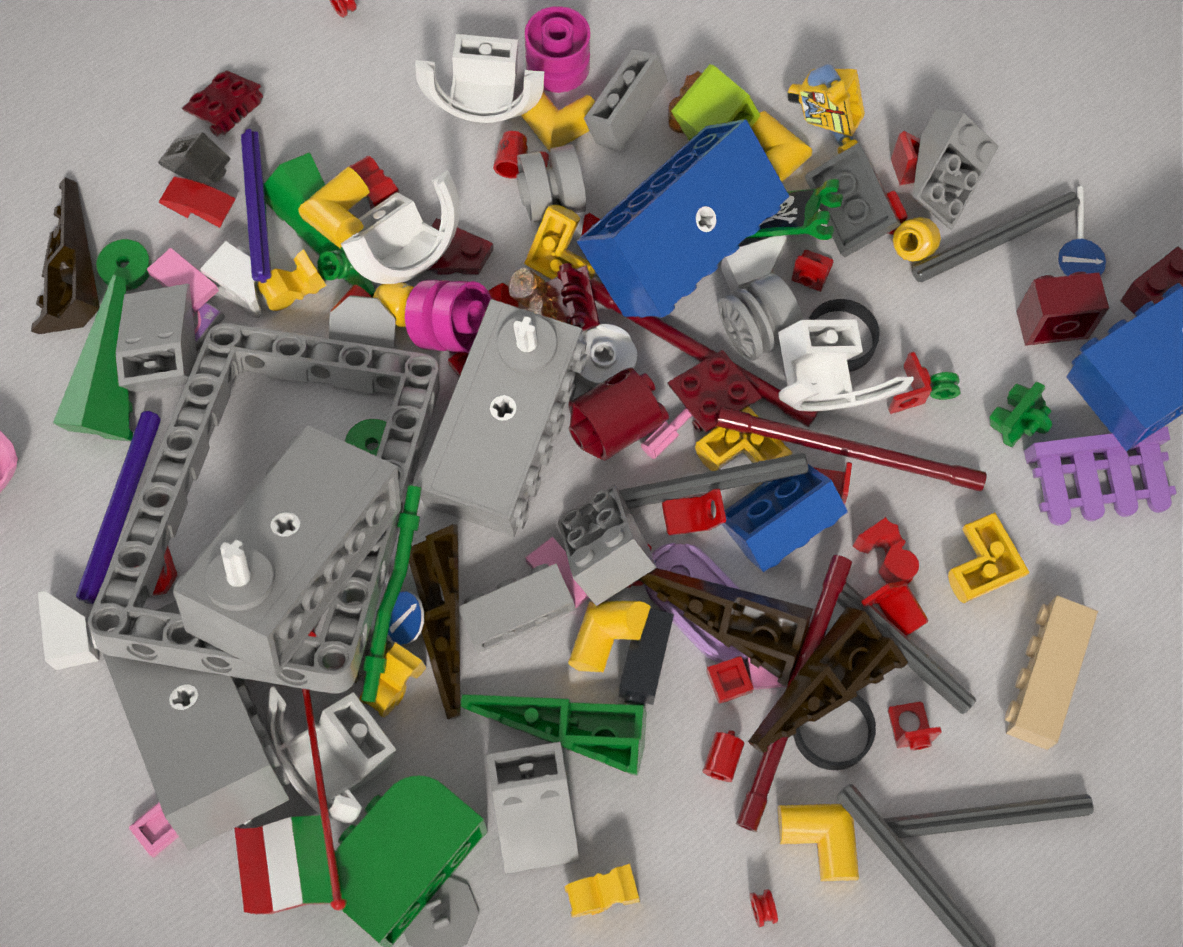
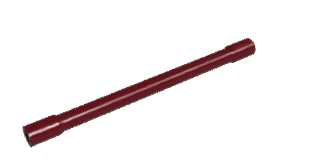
[591,278,819,428]
[715,406,987,492]
[736,555,853,832]

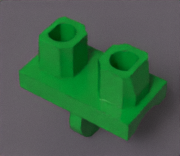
[990,382,1052,448]

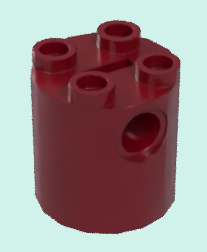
[568,367,669,461]

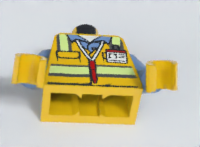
[788,64,865,154]

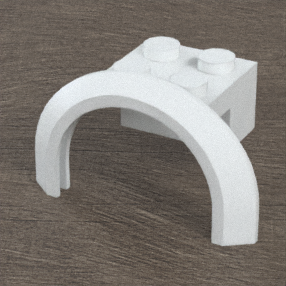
[415,34,544,123]
[341,170,460,284]
[778,319,914,411]
[266,686,396,824]

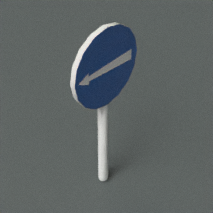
[1057,186,1106,276]
[384,571,424,645]

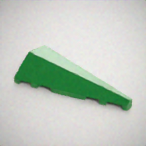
[264,152,376,298]
[53,275,133,442]
[461,694,647,775]

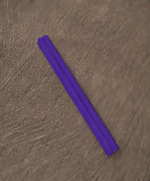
[241,129,272,283]
[76,411,161,604]

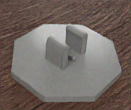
[329,295,396,349]
[404,877,479,947]

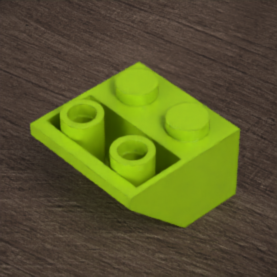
[671,64,761,141]

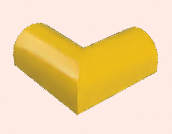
[521,91,595,152]
[751,110,812,182]
[299,167,370,248]
[524,205,595,280]
[695,406,793,471]
[948,512,1030,603]
[568,601,651,672]
[777,804,859,881]

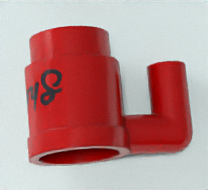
[493,131,550,179]

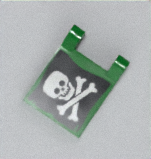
[745,179,843,240]

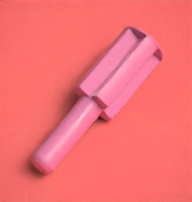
[641,408,692,459]

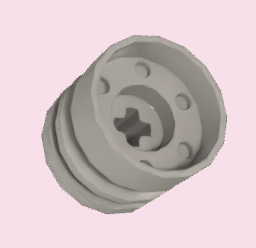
[718,273,803,361]

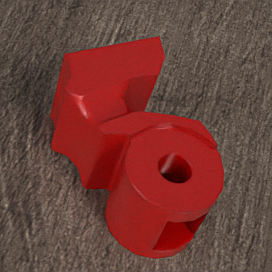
[348,155,399,209]
[853,517,919,585]

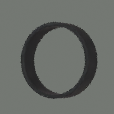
[808,299,880,372]
[793,694,876,770]

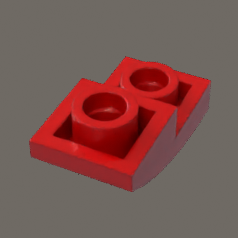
[159,177,236,228]

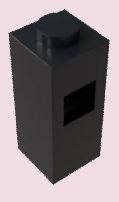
[618,609,674,707]

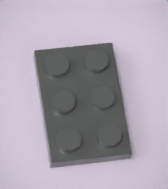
[804,142,901,257]

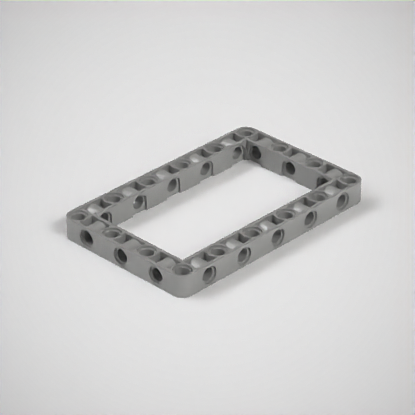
[88,323,440,693]

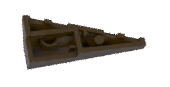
[31,177,100,334]
[409,524,461,720]
[635,568,814,687]
[748,607,909,753]

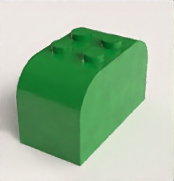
[335,775,488,947]

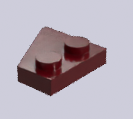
[427,218,494,275]

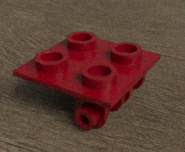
[181,70,263,137]
[529,263,600,332]
[667,350,762,432]

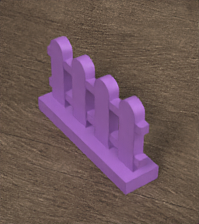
[1024,426,1177,526]

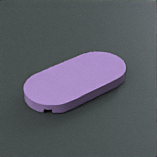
[644,543,747,663]

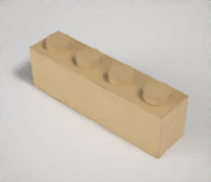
[1005,595,1098,750]

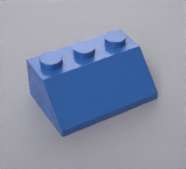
[722,464,848,572]

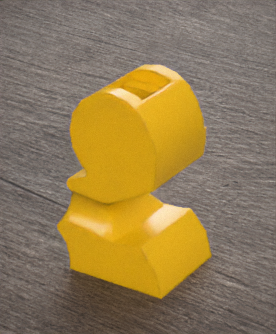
[257,249,327,311]
[359,642,426,718]
[564,863,640,918]

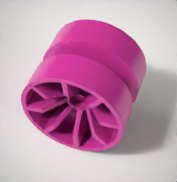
[525,6,590,93]
[405,280,492,353]

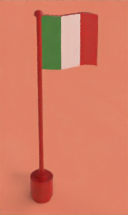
[234,627,346,915]

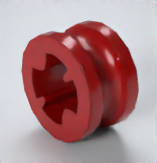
[329,0,357,18]
[750,889,778,928]

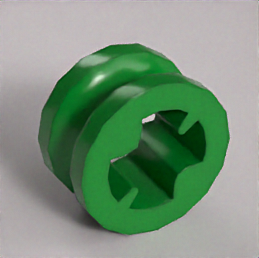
[317,250,350,281]
[930,372,961,400]

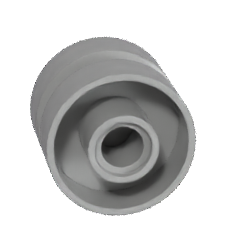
[517,144,586,223]

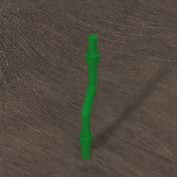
[361,485,422,702]

